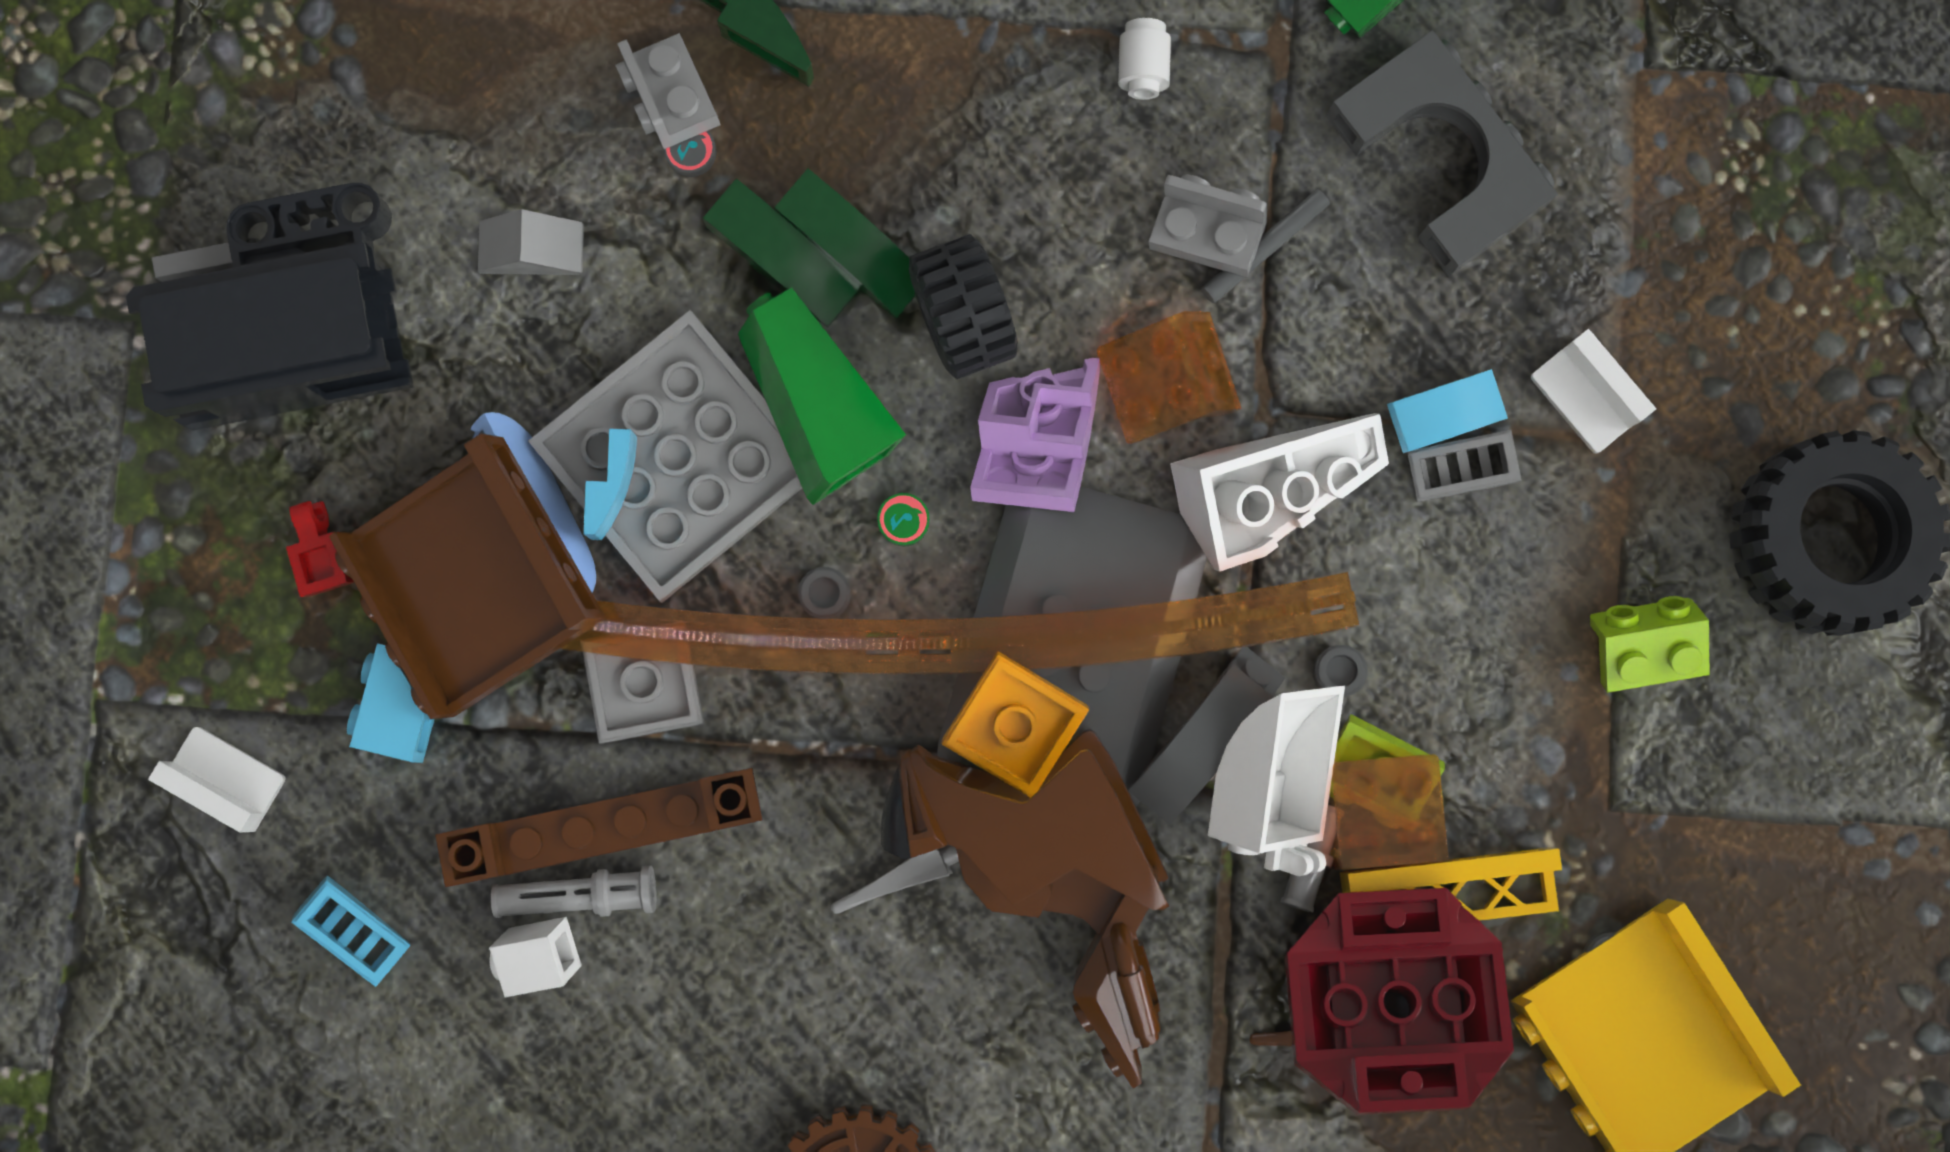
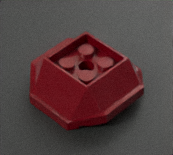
[1285,888,1514,1115]

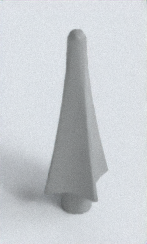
[831,845,959,914]

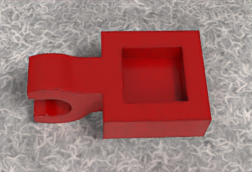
[286,501,354,597]

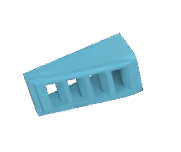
[291,875,411,987]

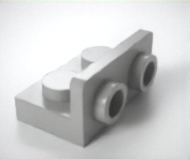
[615,33,721,149]
[1149,175,1267,277]

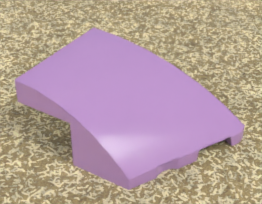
[970,358,1100,512]

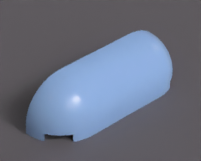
[470,412,596,592]

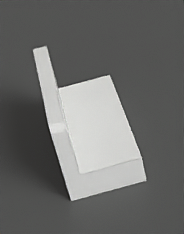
[1531,329,1656,454]
[148,727,286,833]

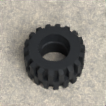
[909,234,1018,380]

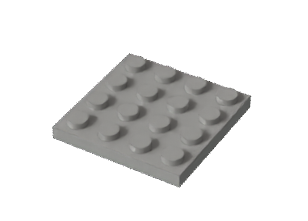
[528,310,802,603]

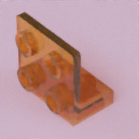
[1097,311,1242,444]
[1331,754,1449,870]

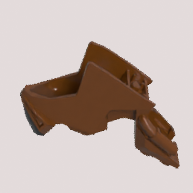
[881,729,1169,1089]

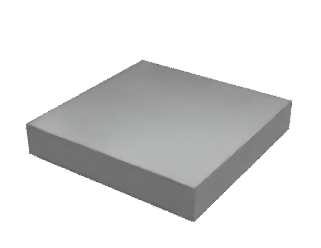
[581,621,704,744]

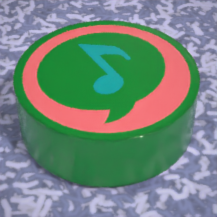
[877,493,930,547]

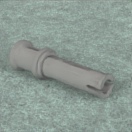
[491,866,657,918]

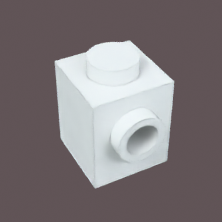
[489,917,582,997]

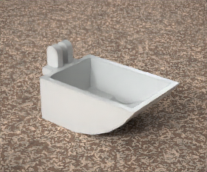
[1208,685,1345,876]

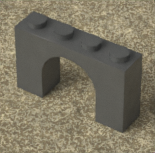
[1326,30,1558,278]

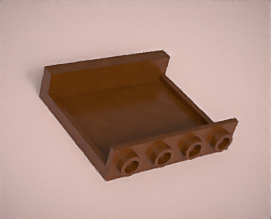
[329,434,606,719]

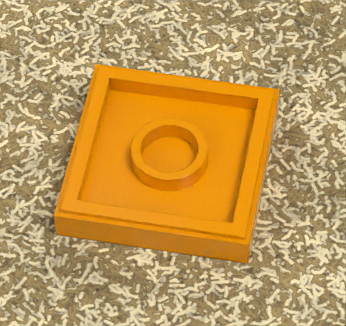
[941,651,1090,797]

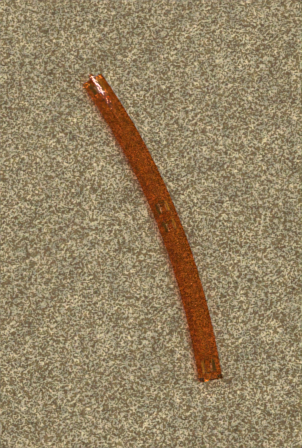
[560,572,1359,674]

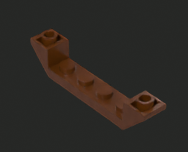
[435,768,763,887]

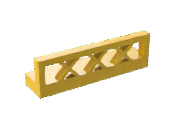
[1340,848,1562,921]

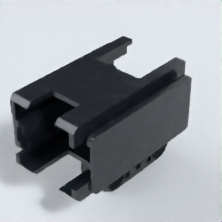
[126,183,414,431]

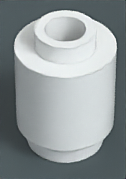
[1118,18,1171,100]

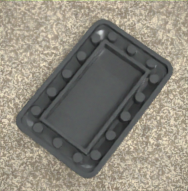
[937,486,1207,807]

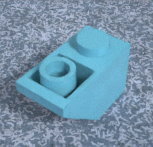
[347,643,434,763]

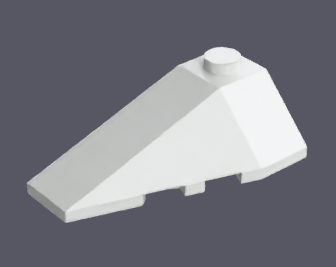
[1170,413,1389,571]

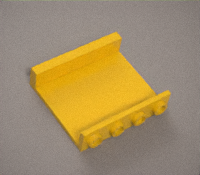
[1511,899,1801,1152]

